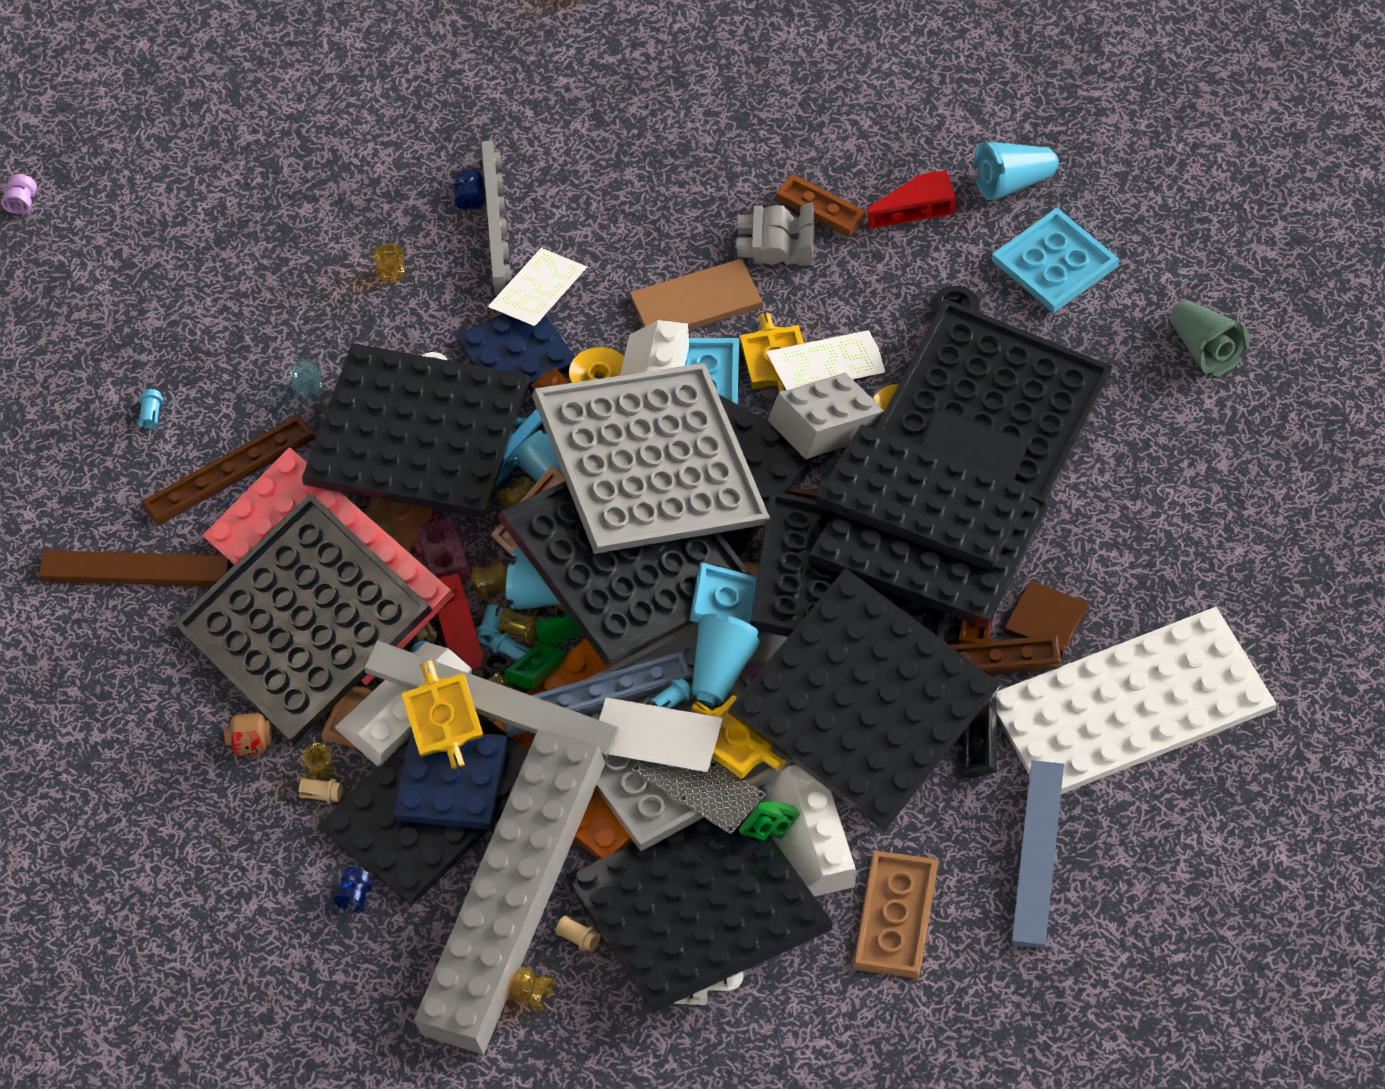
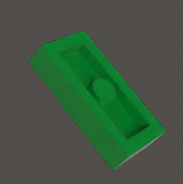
[505,643,567,690]

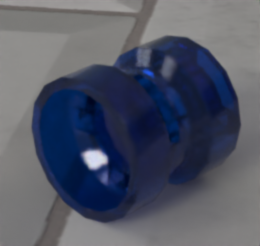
[454,170,484,210]
[333,867,375,913]

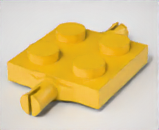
[740,313,804,392]
[401,660,484,769]
[691,695,785,779]

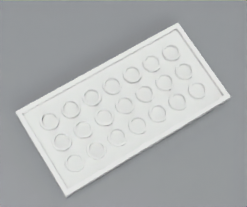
[997,607,1277,794]

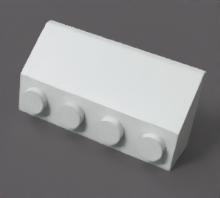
[620,320,689,376]
[335,642,472,766]
[760,764,856,897]

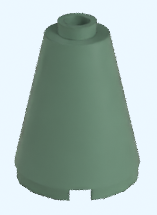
[1170,300,1250,376]

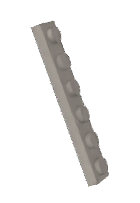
[482,141,511,294]

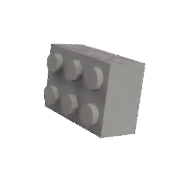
[768,372,884,459]

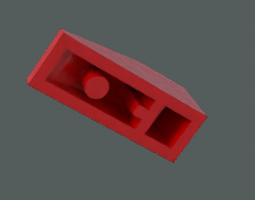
[868,170,956,229]
[435,573,484,671]

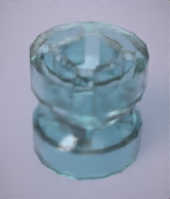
[290,360,323,400]

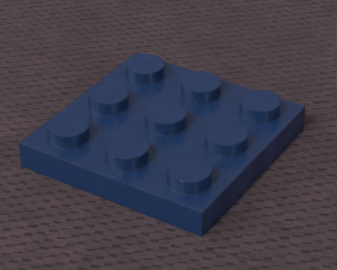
[456,314,575,390]
[393,728,509,830]

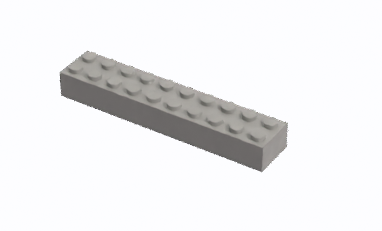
[414,729,605,1055]

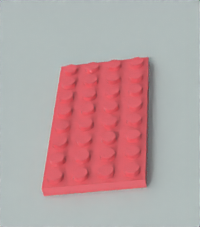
[202,447,455,686]

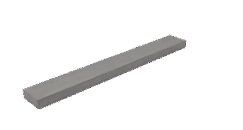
[365,640,618,759]

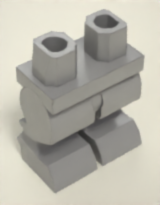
[737,202,815,266]

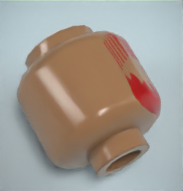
[224,713,272,756]

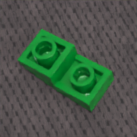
[536,612,583,646]
[739,802,800,841]

